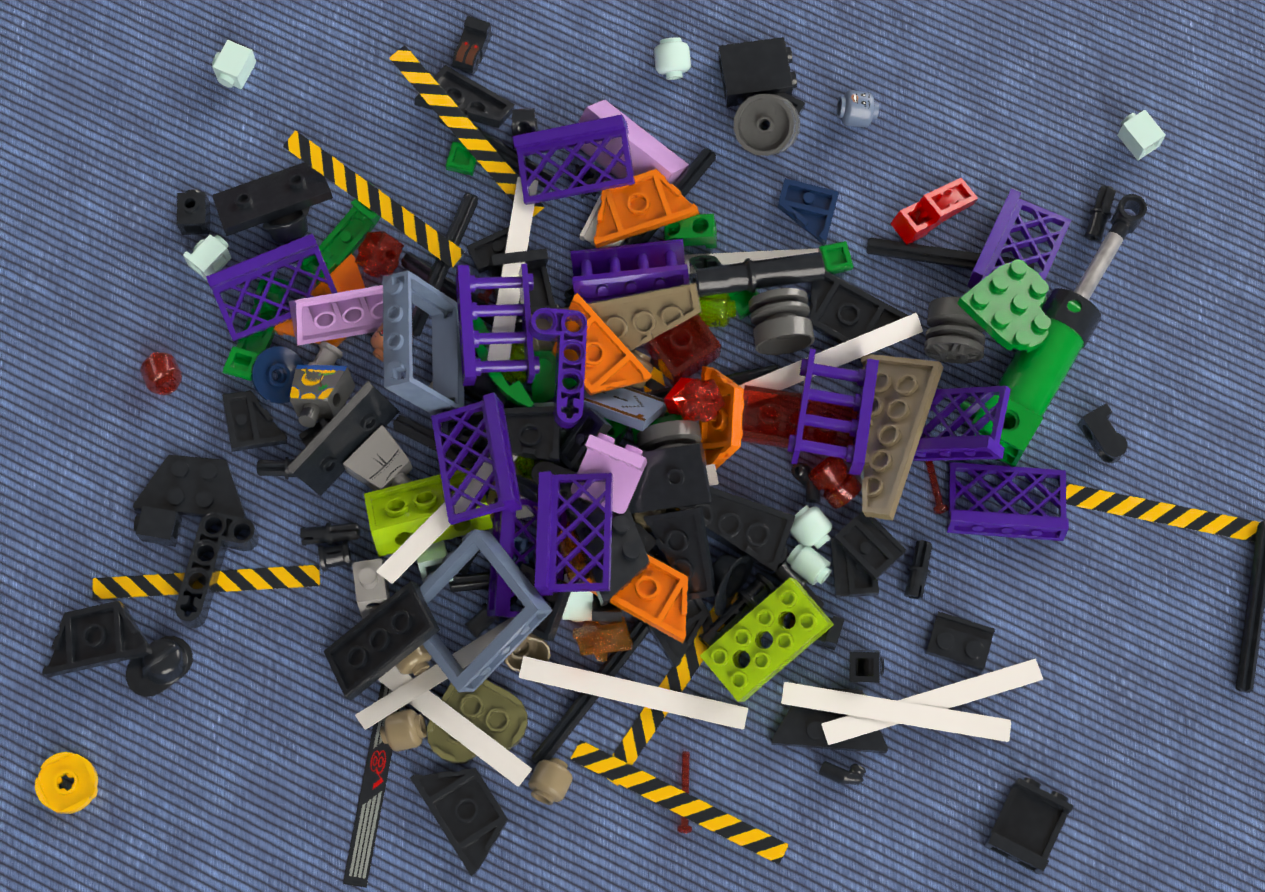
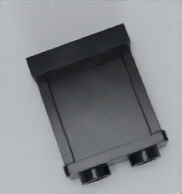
[718,37,797,107]
[488,248,560,330]
[984,777,1074,875]

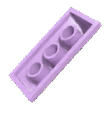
[578,100,689,185]
[289,285,383,346]

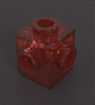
[355,231,404,278]
[672,378,726,423]

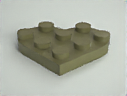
[427,668,528,764]

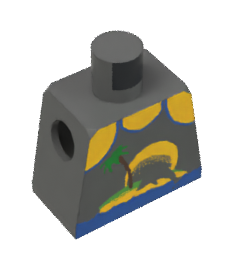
[290,365,355,428]

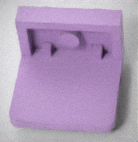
[571,433,647,514]

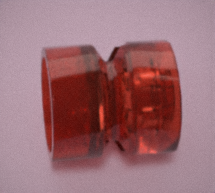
[808,456,862,509]

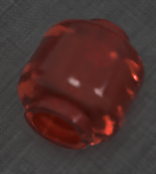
[140,352,182,395]

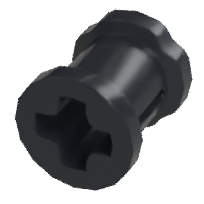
[318,541,352,572]

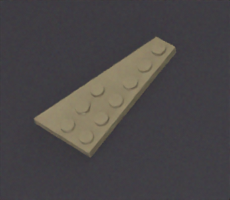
[531,283,702,351]
[861,354,944,521]

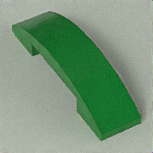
[300,182,381,285]
[223,275,289,381]
[473,317,535,408]

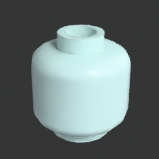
[654,38,691,80]
[790,505,832,549]

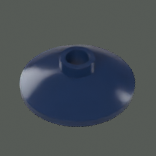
[251,346,304,404]

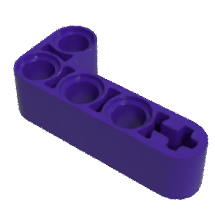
[528,308,587,429]

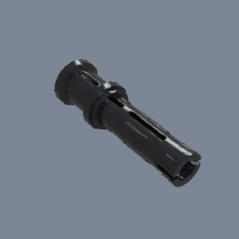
[698,573,776,648]

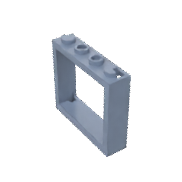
[383,270,464,415]
[419,530,553,692]

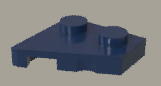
[778,178,839,244]

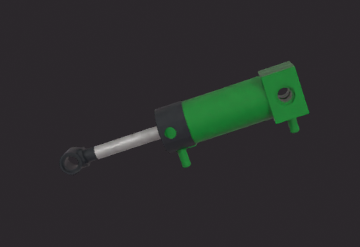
[956,194,1147,467]

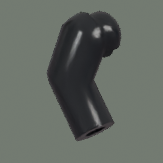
[791,462,820,503]
[819,761,866,785]

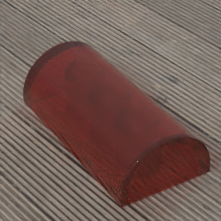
[741,385,858,449]

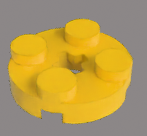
[35,752,98,814]

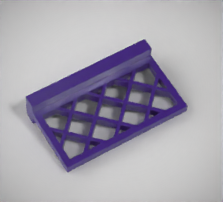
[513,114,635,205]
[967,189,1071,289]
[206,233,338,342]
[913,386,1011,461]
[431,393,522,525]
[947,462,1069,541]
[535,471,613,596]
[487,497,567,618]

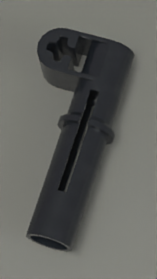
[689,252,825,297]

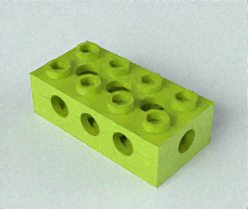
[364,468,493,557]
[700,578,834,702]

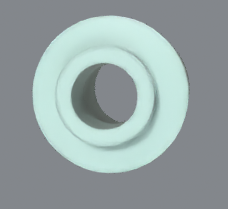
[787,543,832,585]

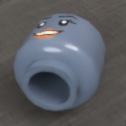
[837,90,879,128]

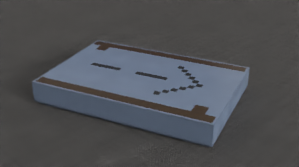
[567,385,667,431]

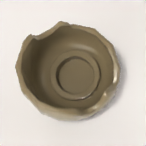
[504,633,551,672]

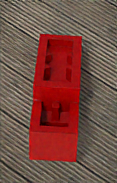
[890,178,978,245]

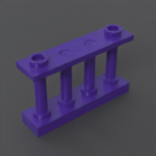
[570,239,689,303]
[455,264,540,386]
[787,348,879,476]

